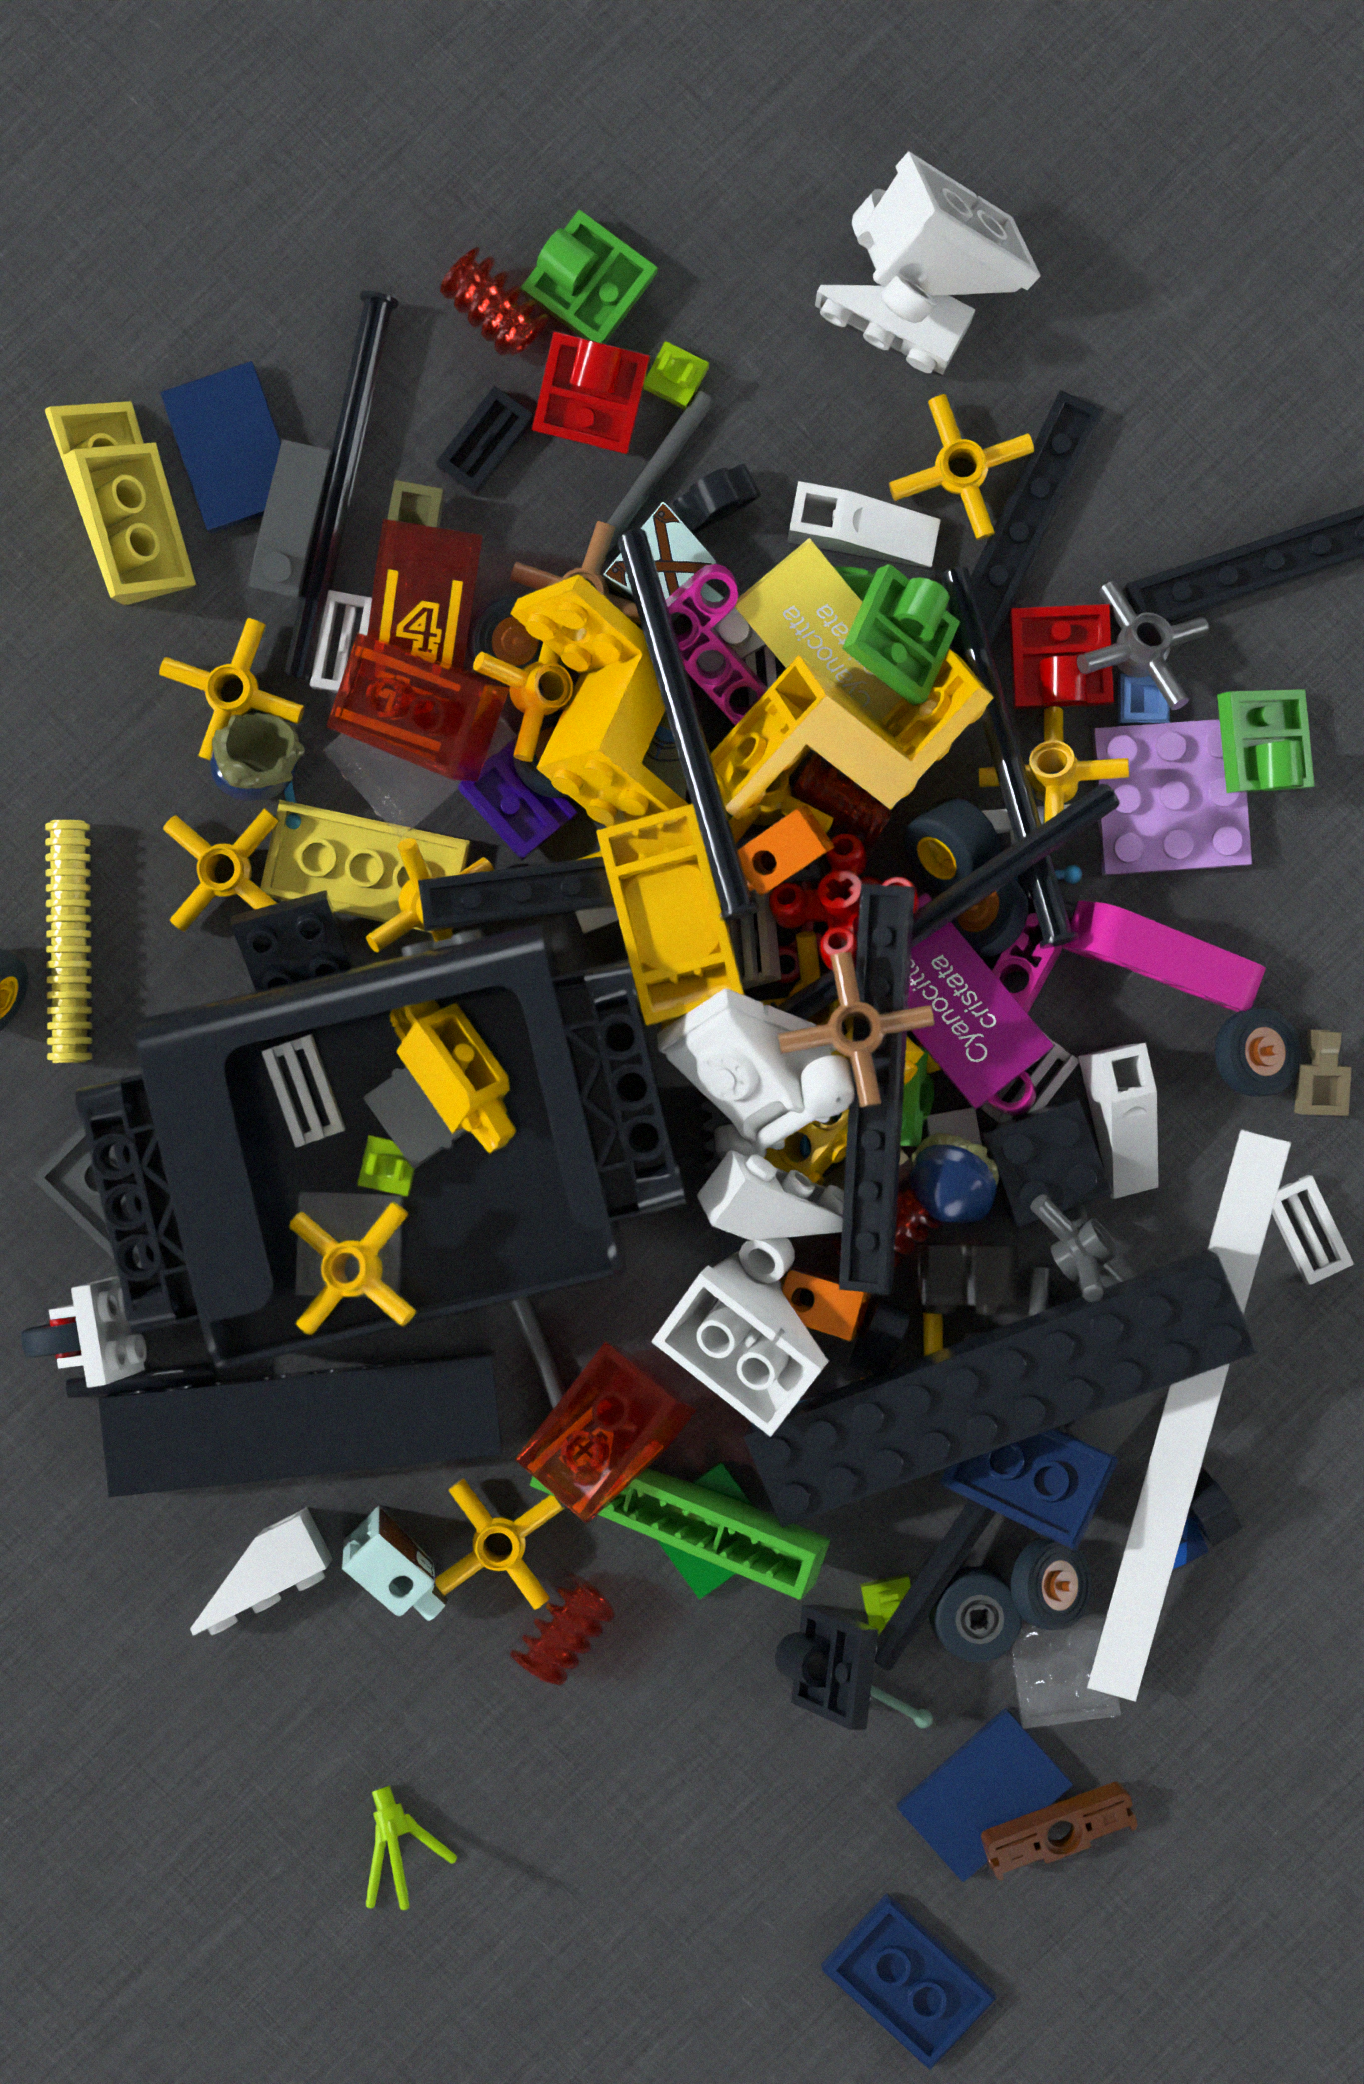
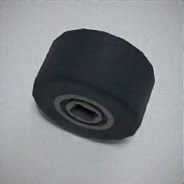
[928,1566,1022,1663]

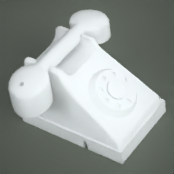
[852,151,1041,323]
[657,988,855,1160]
[651,1237,829,1437]

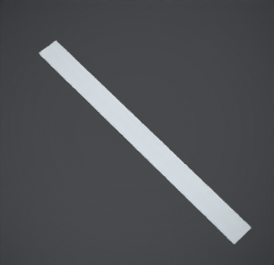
[1087,1130,1291,1701]

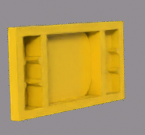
[596,804,744,1026]

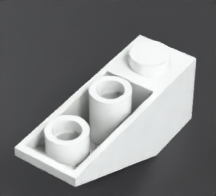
[815,285,975,375]
[787,481,940,569]
[1078,1043,1158,1199]
[697,1150,844,1241]
[190,1507,333,1636]

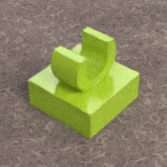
[643,341,709,410]
[358,1135,415,1196]
[860,1574,911,1634]

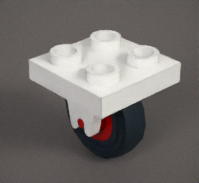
[21,1276,147,1388]

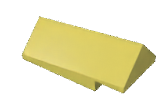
[45,401,196,605]

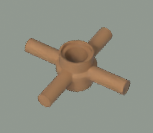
[510,521,641,668]
[778,952,934,1107]

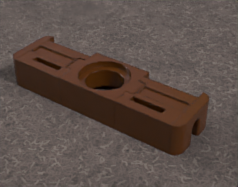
[981,1781,1138,1880]

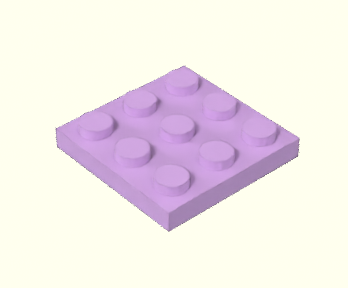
[1092,719,1252,876]

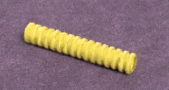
[45,820,92,1063]

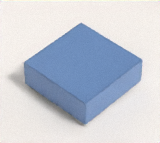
[1118,674,1170,725]

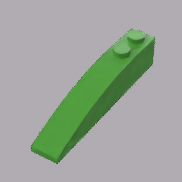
[530,1439,831,1600]

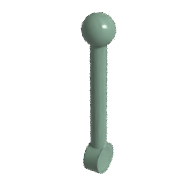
[871,1685,933,1729]

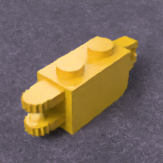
[389,1000,516,1153]

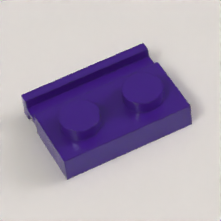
[457,740,577,861]

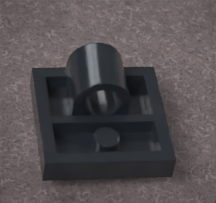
[231,890,354,991]
[775,1605,878,1730]

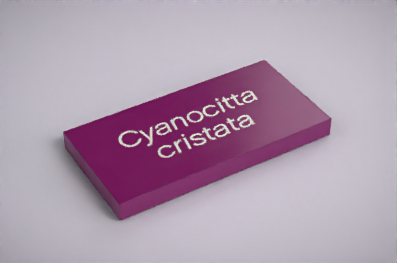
[908,893,1054,1111]

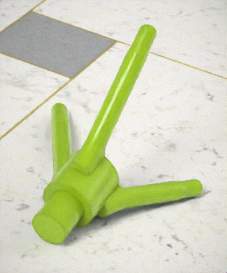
[366,1786,457,1911]

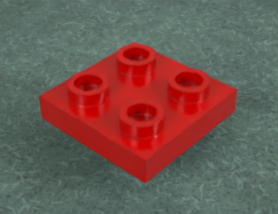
[532,332,651,454]
[1009,604,1114,709]

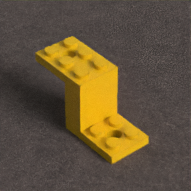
[510,574,689,828]
[710,648,994,820]

